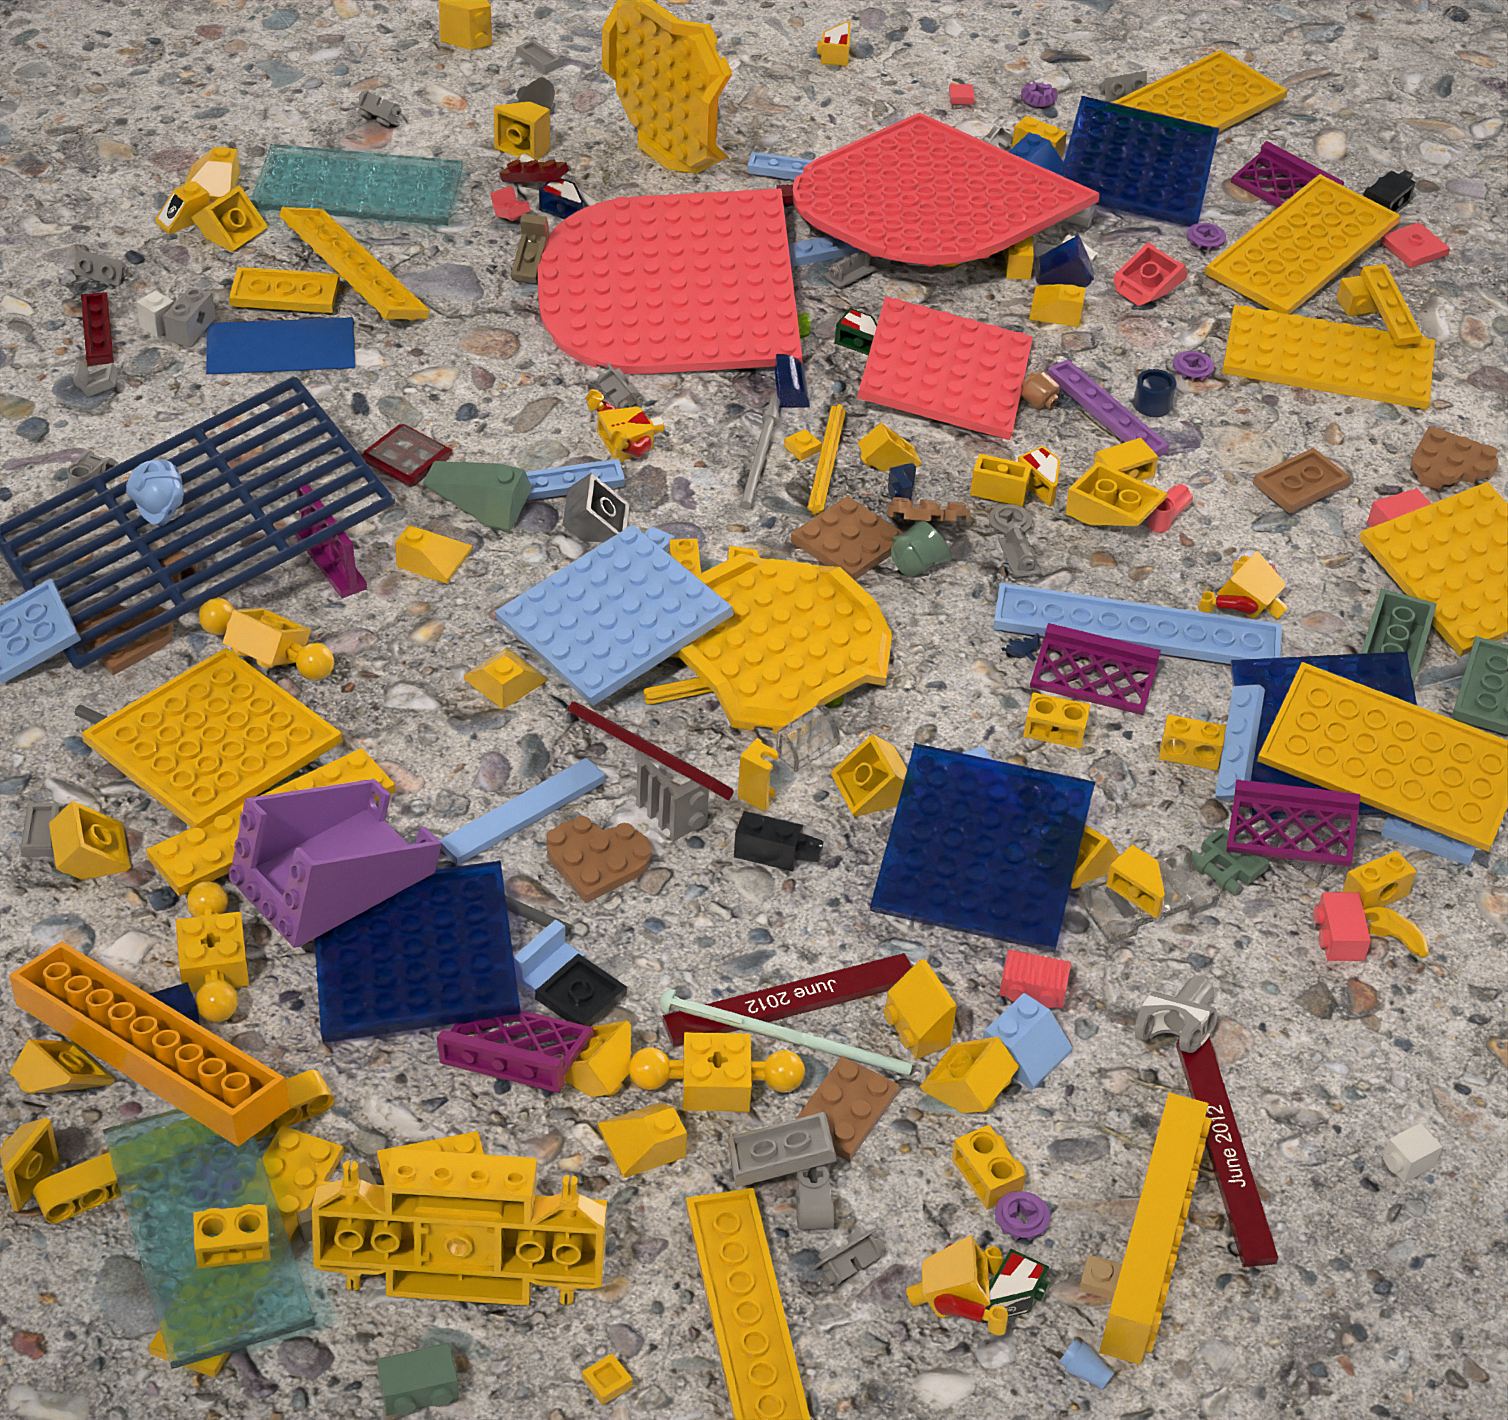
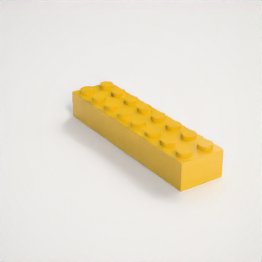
[1099,1092,1212,1365]

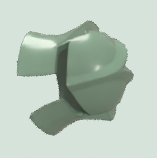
[891,520,952,577]

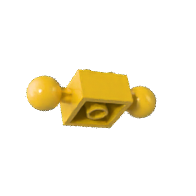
[199,598,334,681]
[175,881,249,1022]
[629,1032,805,1112]

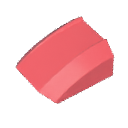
[1113,242,1187,306]

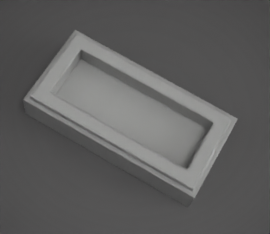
[516,40,563,74]
[20,803,60,857]

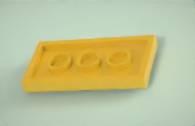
[229,267,340,313]

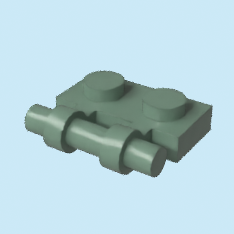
[1187,827,1270,896]

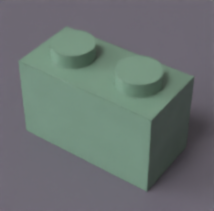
[376,1343,459,1416]

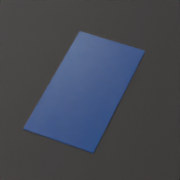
[206,317,355,375]

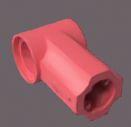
[1147,483,1193,533]

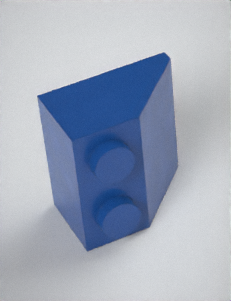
[1008,132,1068,176]

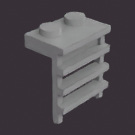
[634,751,709,842]

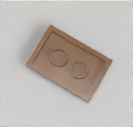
[1253,448,1350,514]
[796,1056,900,1162]

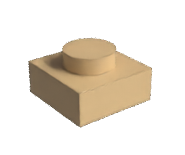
[1079,1254,1122,1300]

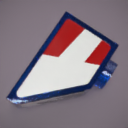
[539,178,584,219]

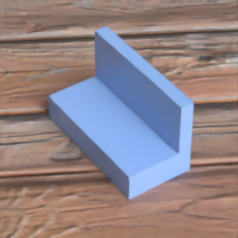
[513,919,585,992]

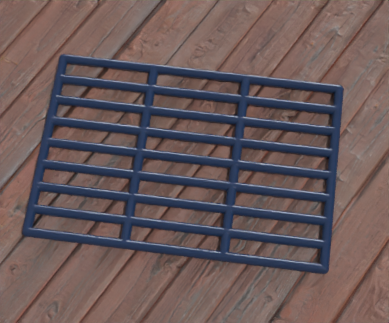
[0,376,396,670]

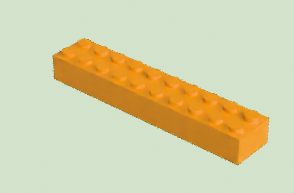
[9,941,290,1147]

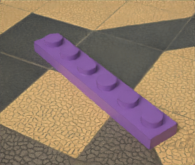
[1047,359,1169,457]

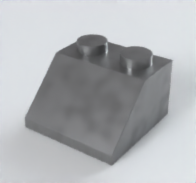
[563,473,630,543]

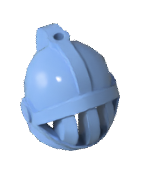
[126,459,184,526]

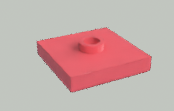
[1380,222,1450,268]

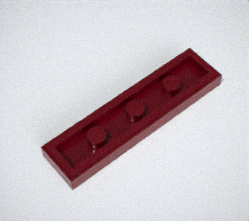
[81,292,114,366]

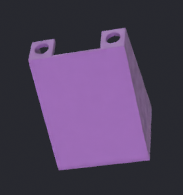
[229,779,442,948]

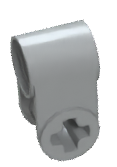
[67,450,115,499]
[796,1165,834,1230]

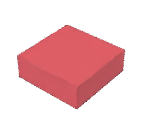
[949,84,975,105]

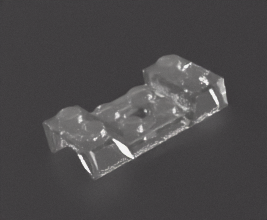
[1078,847,1221,944]

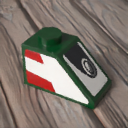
[834,308,877,356]
[981,1249,1051,1324]

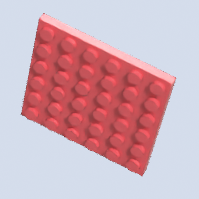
[857,296,1033,440]

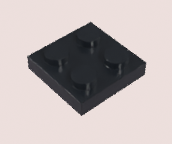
[535,953,627,1027]

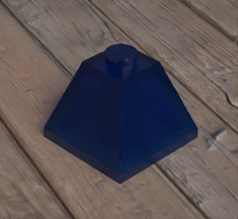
[1035,235,1094,288]

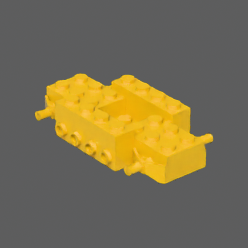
[312,1148,607,1306]

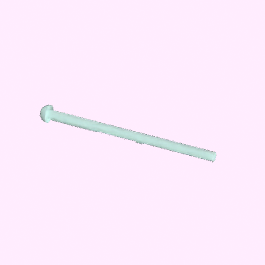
[660,989,913,1076]

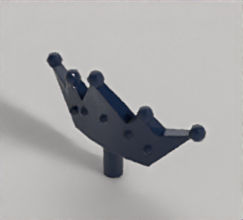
[1001,633,1039,662]

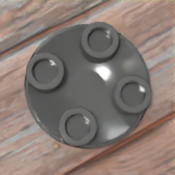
[516,77,555,109]

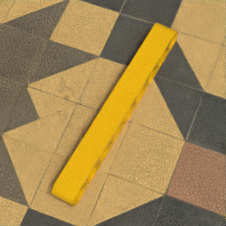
[33,1070,335,1224]

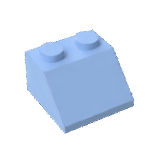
[983,993,1072,1091]

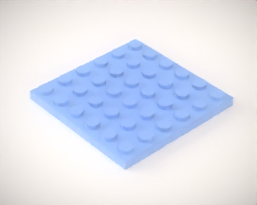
[494,525,734,706]

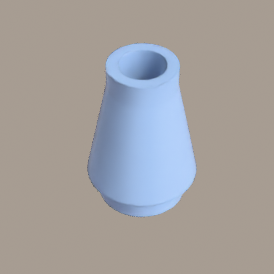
[1059,1339,1115,1390]

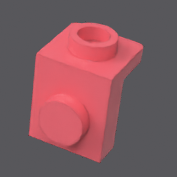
[490,186,531,221]

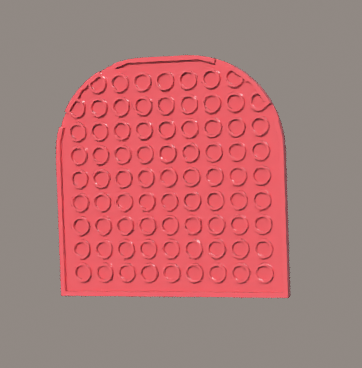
[793,112,1099,267]
[537,188,802,374]

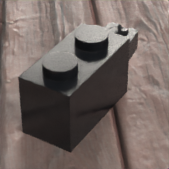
[1363,170,1416,213]
[734,811,824,872]

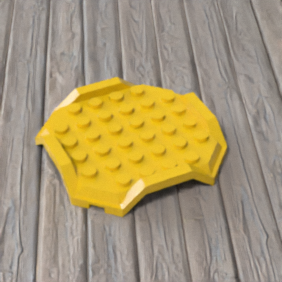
[602,0,733,174]
[669,554,892,736]

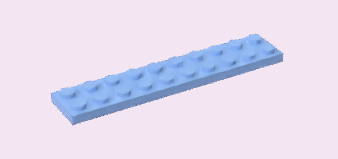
[993,583,1282,671]

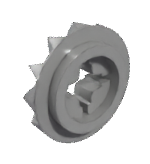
[989,504,1032,538]

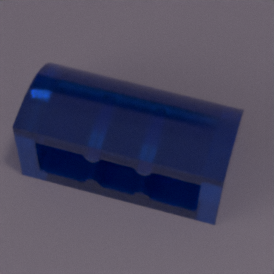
[774,354,810,408]

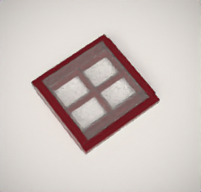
[361,423,453,487]

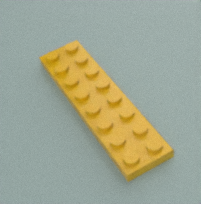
[279,207,430,321]
[146,748,395,897]
[149,1125,344,1378]
[685,1188,811,1420]

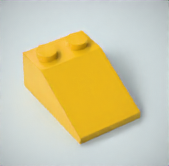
[1065,461,1168,526]

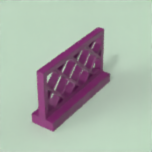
[1231,141,1344,208]
[295,484,367,599]
[1030,623,1161,715]
[1226,779,1360,867]
[437,999,593,1093]

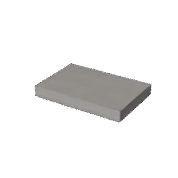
[727,1112,837,1187]

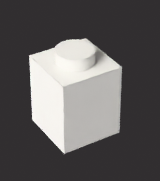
[136,290,174,338]
[1382,1123,1442,1183]

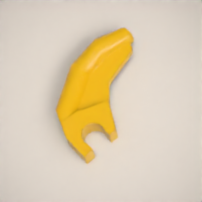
[1363,907,1429,958]

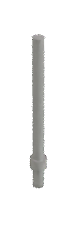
[740,397,781,509]

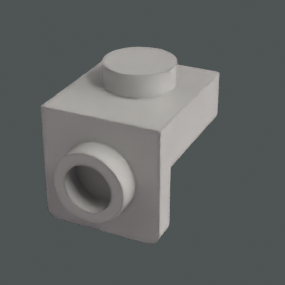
[73,361,118,397]

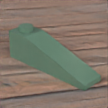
[423,461,532,533]

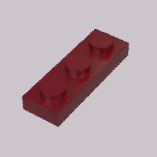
[499,160,569,182]

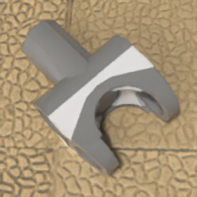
[1135,975,1217,1053]

